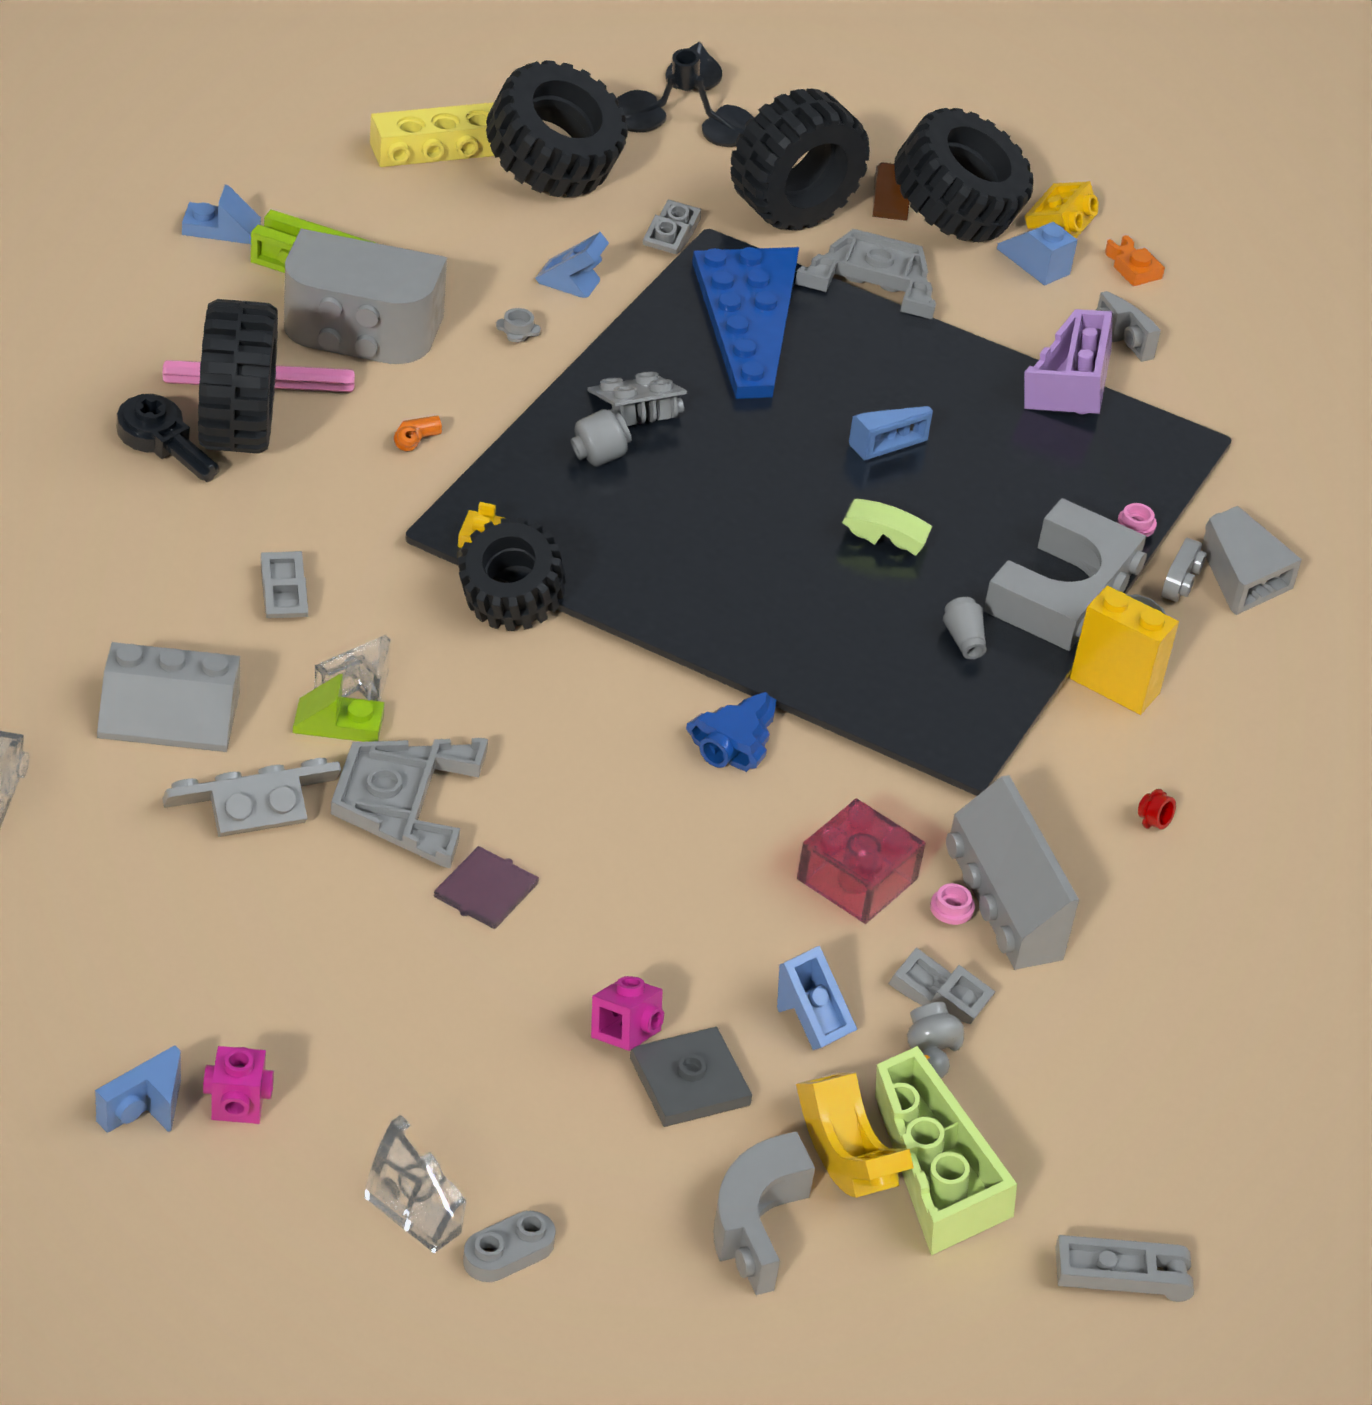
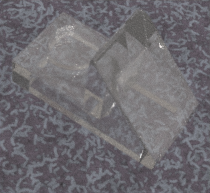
[314,635,391,702]

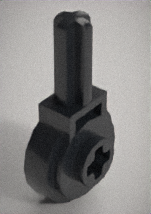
[116,394,219,482]

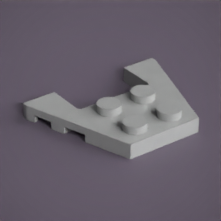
[795,229,936,319]
[331,738,488,868]

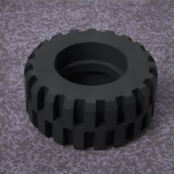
[486,60,628,197]
[730,88,870,230]
[894,108,1033,242]
[198,299,278,454]

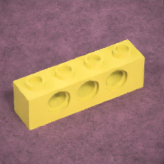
[370,102,494,167]

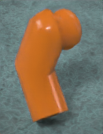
[394,415,442,451]

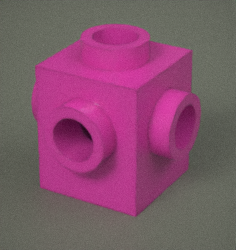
[591,976,664,1051]
[203,1046,274,1124]

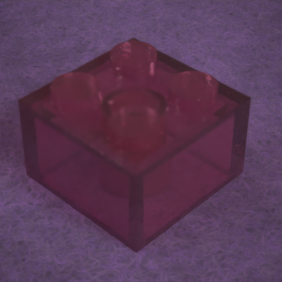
[797,798,926,924]

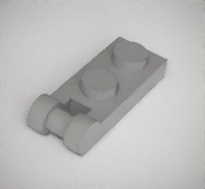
[1055,1235,1194,1302]

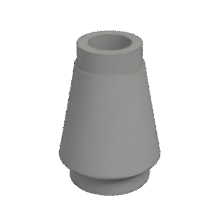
[943,597,987,659]

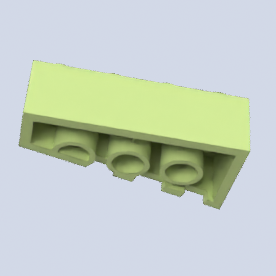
[875,1046,1017,1256]

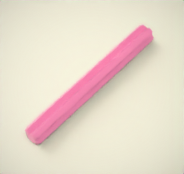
[163,360,355,392]

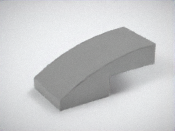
[260,551,308,619]
[888,947,995,1024]

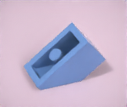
[997,222,1078,286]

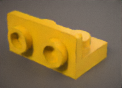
[1024,181,1099,238]

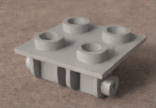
[587,372,687,426]

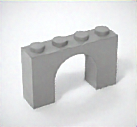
[983,498,1147,651]

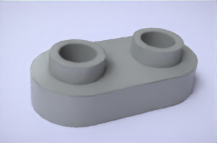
[1161,538,1207,602]
[463,1211,556,1282]

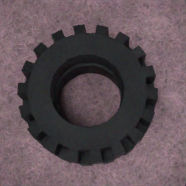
[458,518,566,631]

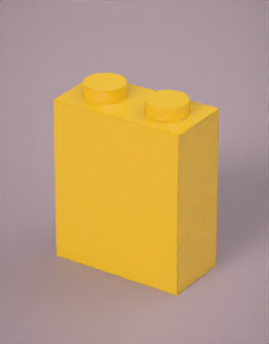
[1070,585,1179,715]

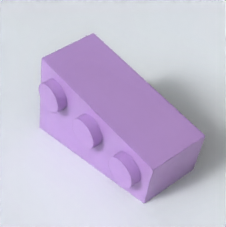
[1024,309,1113,414]

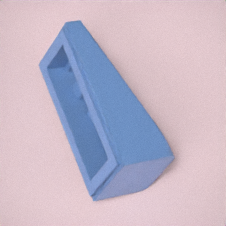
[849,406,933,461]

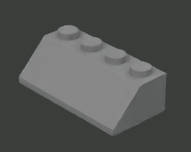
[946,775,1079,970]

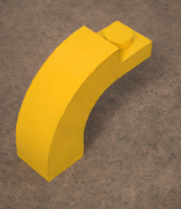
[796,1073,914,1198]

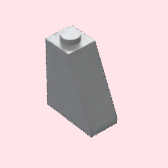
[1202,506,1302,615]

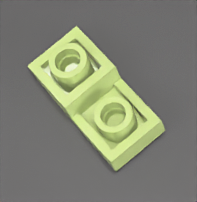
[842,499,932,556]

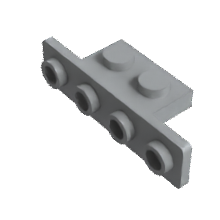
[162,758,341,837]

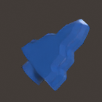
[686,692,777,772]

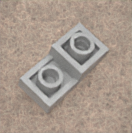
[643,199,701,255]
[1096,291,1161,362]

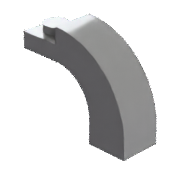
[713,1131,815,1295]

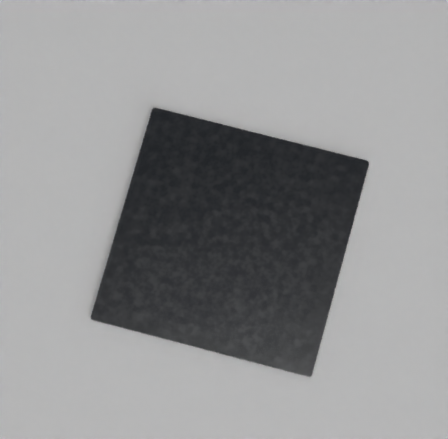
[405,229,1232,796]

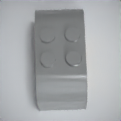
[284,229,447,364]

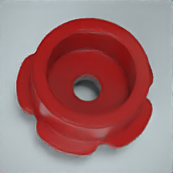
[1138,789,1176,830]

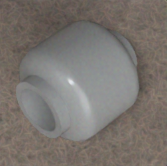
[570,409,632,467]

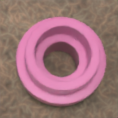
[1117,503,1157,537]
[930,883,975,925]

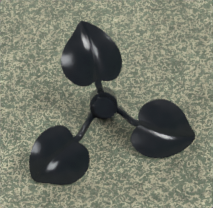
[617,41,754,147]

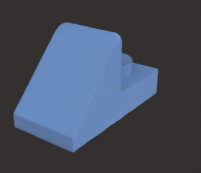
[182,184,261,244]
[535,232,609,298]
[777,946,858,1050]
[95,1045,181,1133]

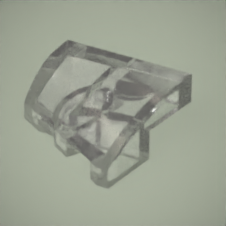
[364,1115,467,1253]

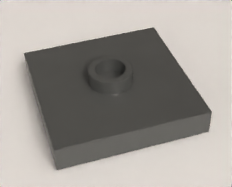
[630,1026,752,1127]

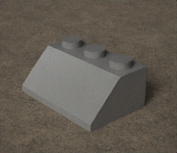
[97,642,240,752]

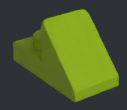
[293,674,384,742]

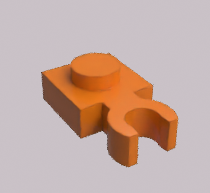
[1105,235,1165,286]

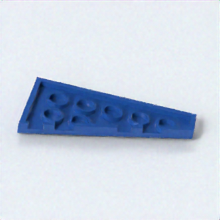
[692,247,799,399]

